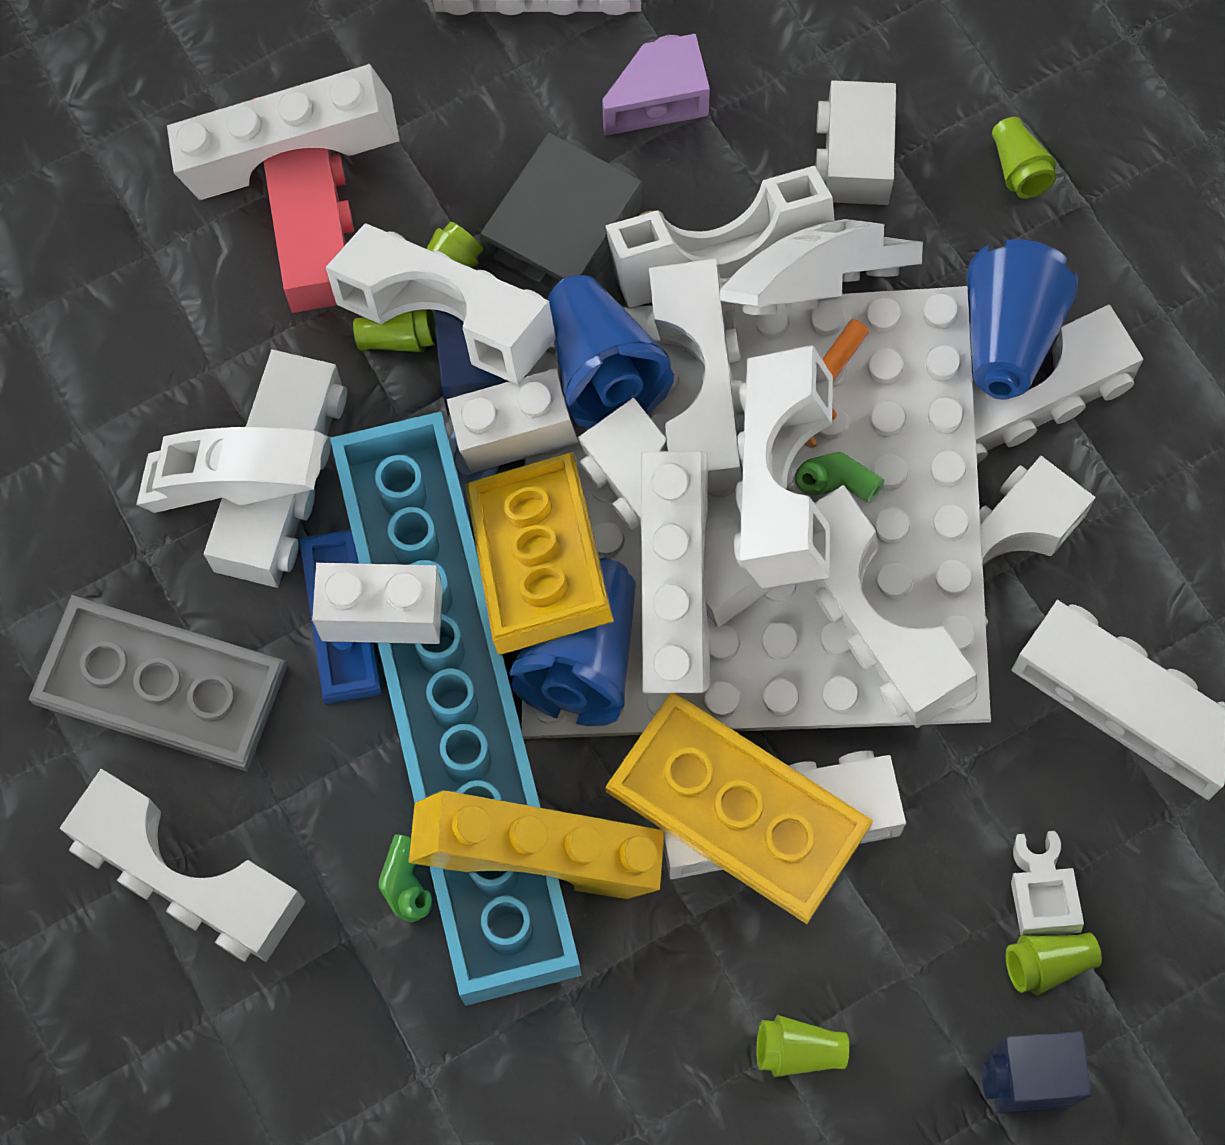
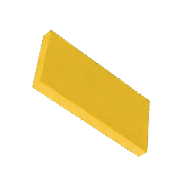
[465,452,614,655]
[605,693,873,924]

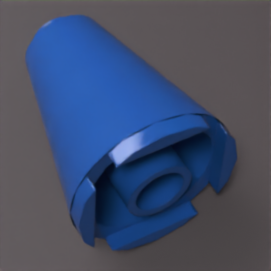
[966,239,1079,400]
[547,275,674,429]
[509,558,636,726]

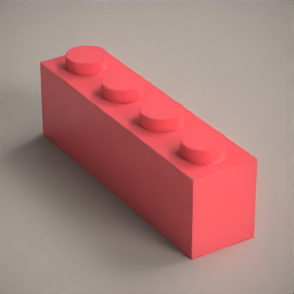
[254,97,354,313]

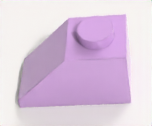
[602,34,710,136]

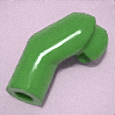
[795,452,884,503]
[378,834,432,922]

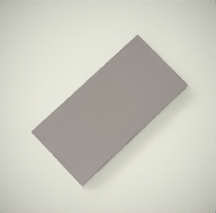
[29,595,287,772]

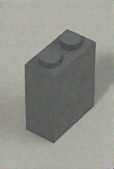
[480,132,642,293]

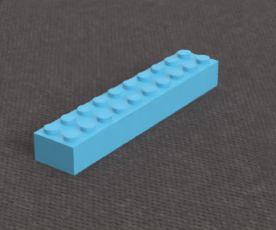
[330,411,582,1006]

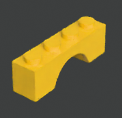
[409,790,664,899]

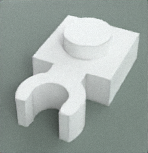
[1011,831,1084,936]

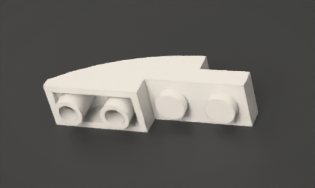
[720,219,923,315]
[136,427,325,513]

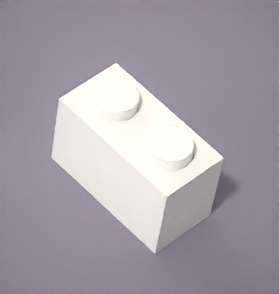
[815,80,896,205]
[446,368,579,473]
[312,563,443,644]

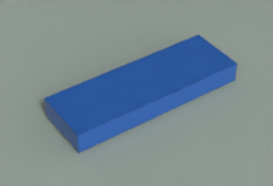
[299,529,382,704]

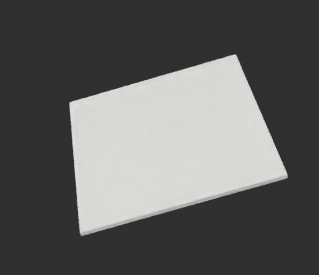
[522,286,991,739]

